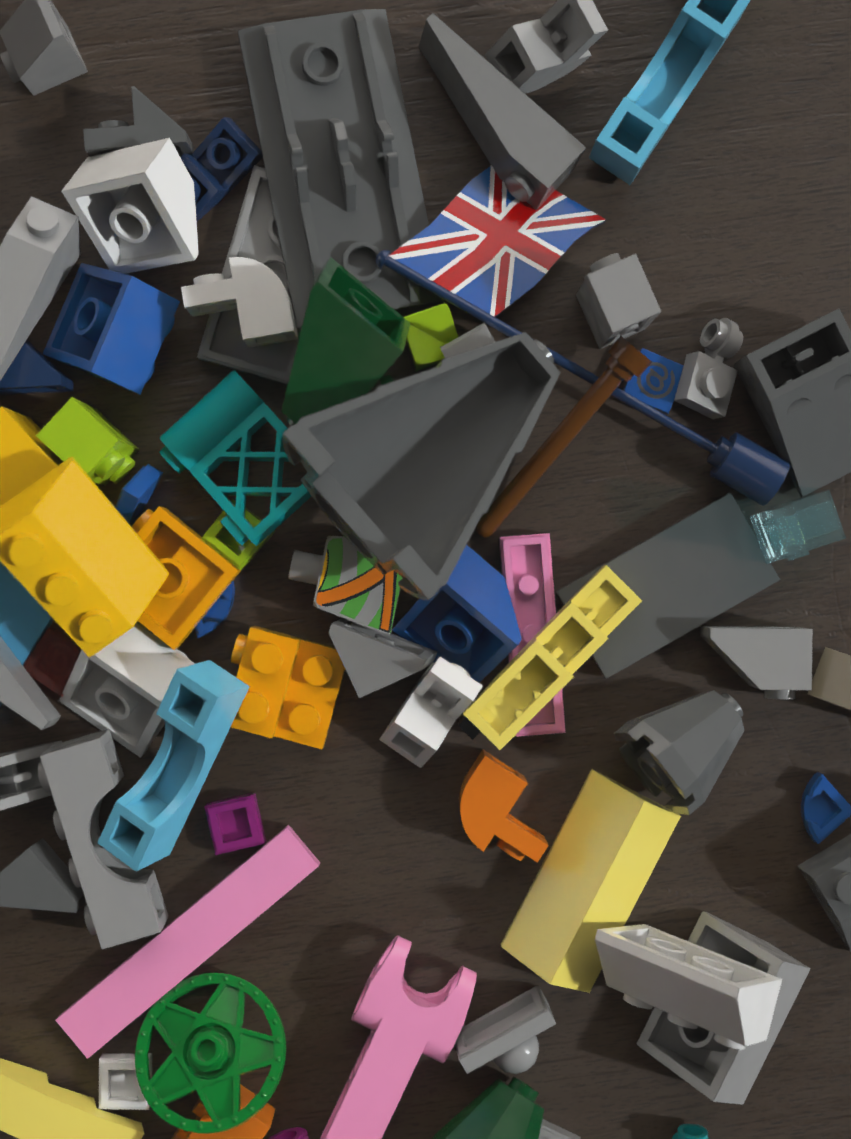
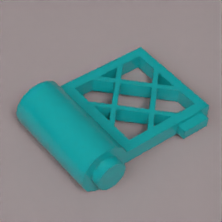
[159,370,311,546]

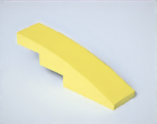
[463,565,642,750]
[0,1058,144,1139]

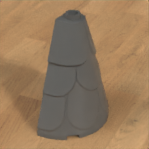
[282,332,560,600]

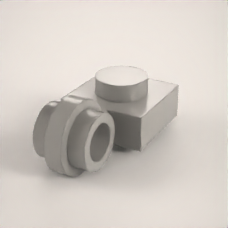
[674,318,743,419]

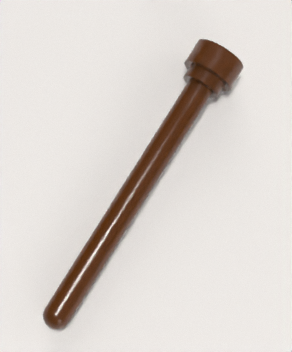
[475,336,652,537]

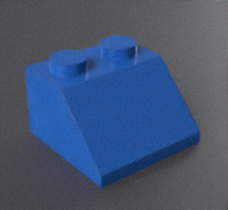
[43,263,180,395]

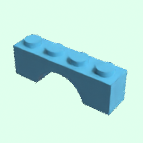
[589,0,750,185]
[97,660,250,872]

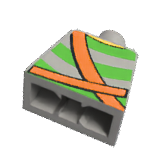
[289,536,403,635]

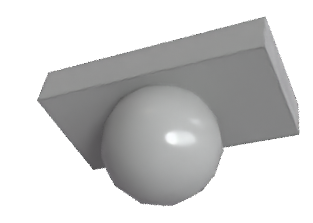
[455,986,556,1074]

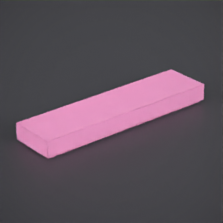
[499,533,566,737]

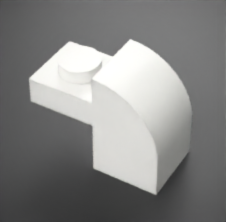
[181,257,298,347]
[379,657,482,768]

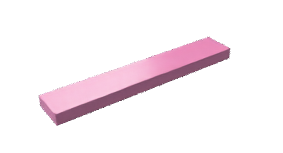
[55,825,320,1059]

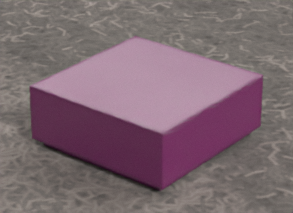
[204,792,266,855]

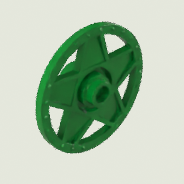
[135,973,286,1134]

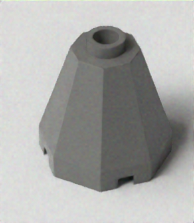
[613,690,745,815]

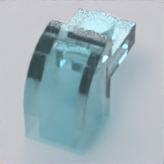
[750,489,846,564]

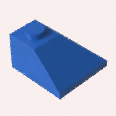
[392,545,522,683]

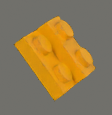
[132,506,241,650]
[231,626,345,749]

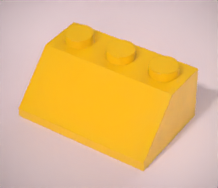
[0,456,169,658]

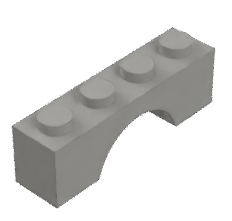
[38,729,168,950]

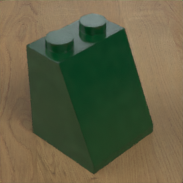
[281,257,410,426]

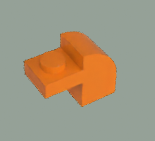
[459,749,549,863]

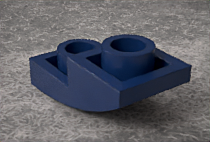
[180,117,262,221]

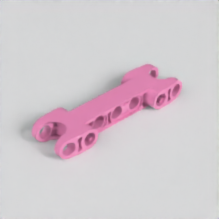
[320,935,477,1139]

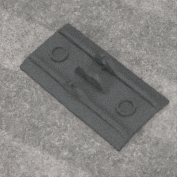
[238,9,444,329]

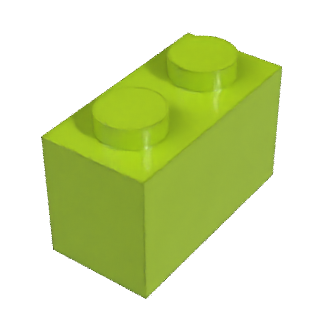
[36,397,140,485]

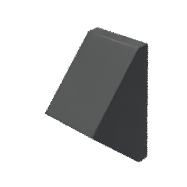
[0,838,86,913]

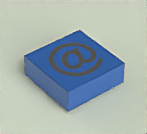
[623,348,684,415]

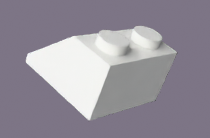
[62,138,199,274]
[59,621,195,758]

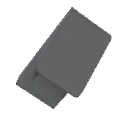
[83,86,195,157]

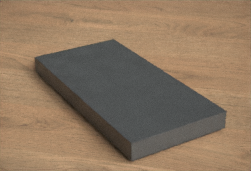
[555,493,780,679]

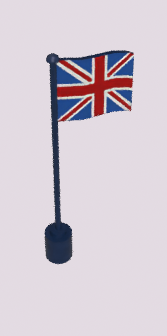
[376,165,790,506]

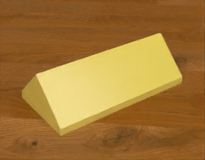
[501,769,681,993]

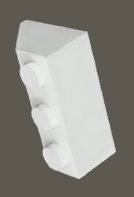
[595,924,782,1050]

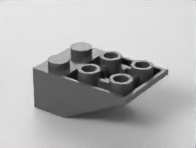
[733,308,851,497]

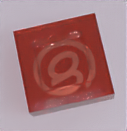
[23,627,81,697]

